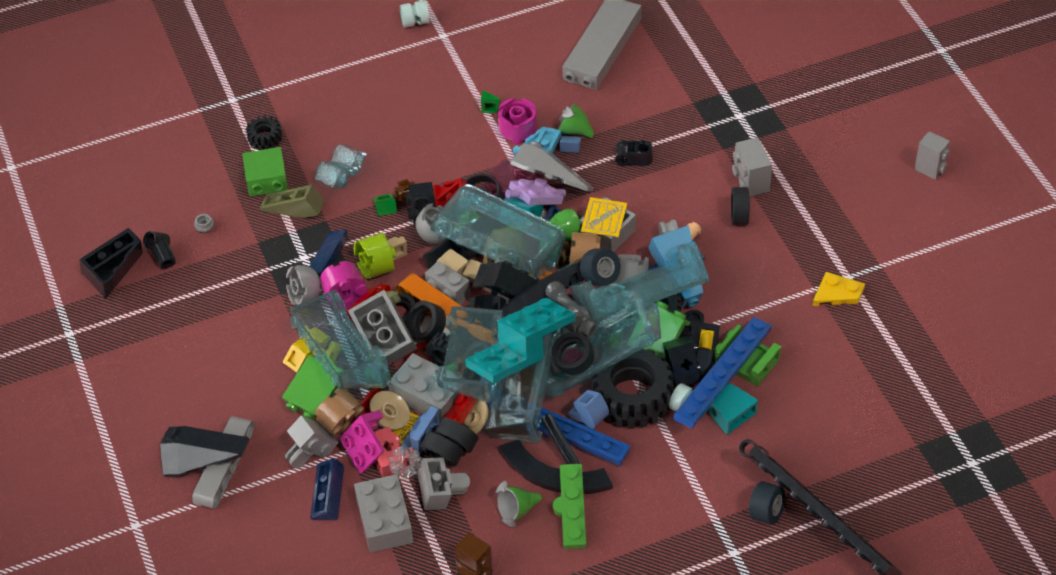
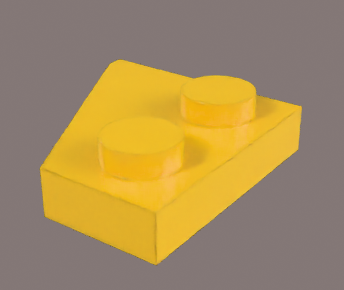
[813,272,865,306]

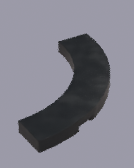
[499,439,613,494]

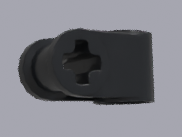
[615,140,653,166]

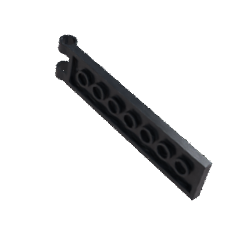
[739,439,902,575]

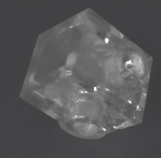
[387,445,421,479]

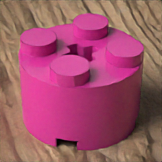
[498,98,537,144]
[320,261,367,309]

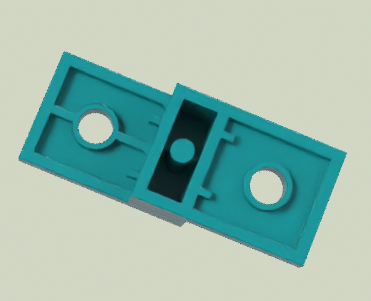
[465,298,575,383]

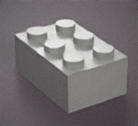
[348,290,418,368]
[388,353,466,422]
[354,474,413,553]

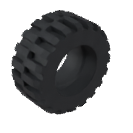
[592,346,674,429]

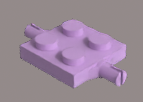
[505,178,566,205]

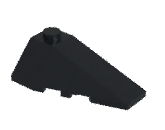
[160,426,250,477]

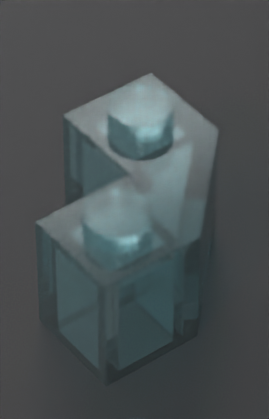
[315,144,366,189]

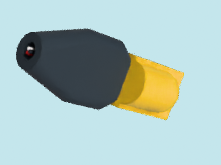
[696,330,714,377]

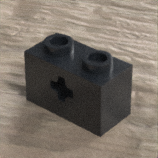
[663,336,702,387]

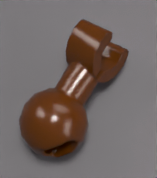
[554,240,571,269]

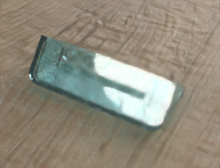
[431,184,565,278]
[289,289,392,389]

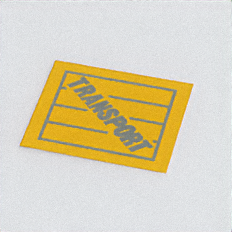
[581,197,627,237]

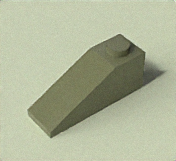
[260,185,325,218]

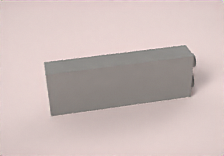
[562,0,641,90]

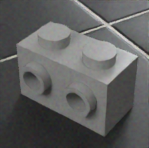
[915,131,950,180]
[425,261,470,305]

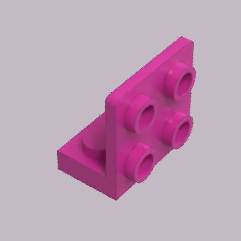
[340,410,384,473]

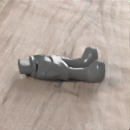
[546,281,598,339]

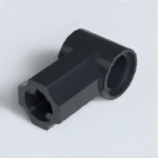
[143,231,176,270]

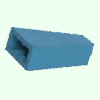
[648,225,703,308]

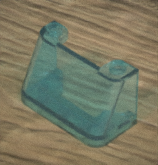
[434,306,504,403]

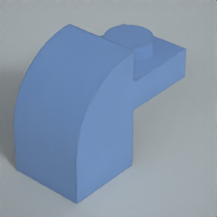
[568,390,609,429]

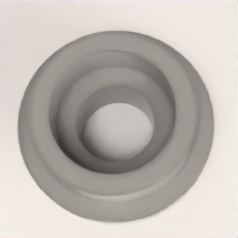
[194,214,214,232]

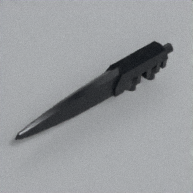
[484,258,588,327]

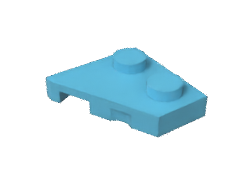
[513,127,562,155]

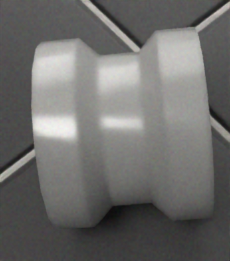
[658,219,678,235]

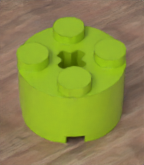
[354,232,396,279]

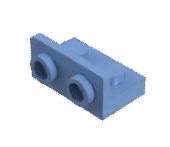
[401,406,440,456]

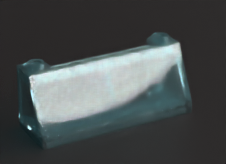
[569,241,710,324]
[534,288,661,398]

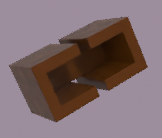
[455,532,493,575]

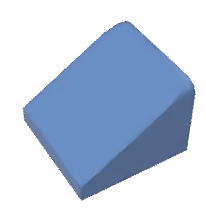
[560,136,581,153]

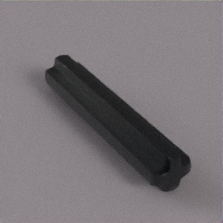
[541,413,581,464]

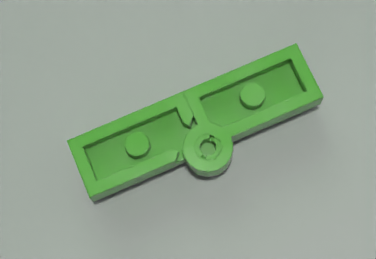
[553,464,586,549]

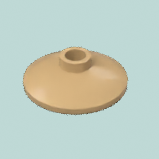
[370,391,410,430]
[463,399,489,434]

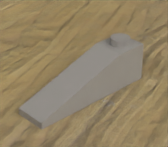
[510,141,594,191]

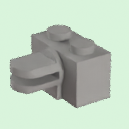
[285,415,339,469]
[417,458,470,510]

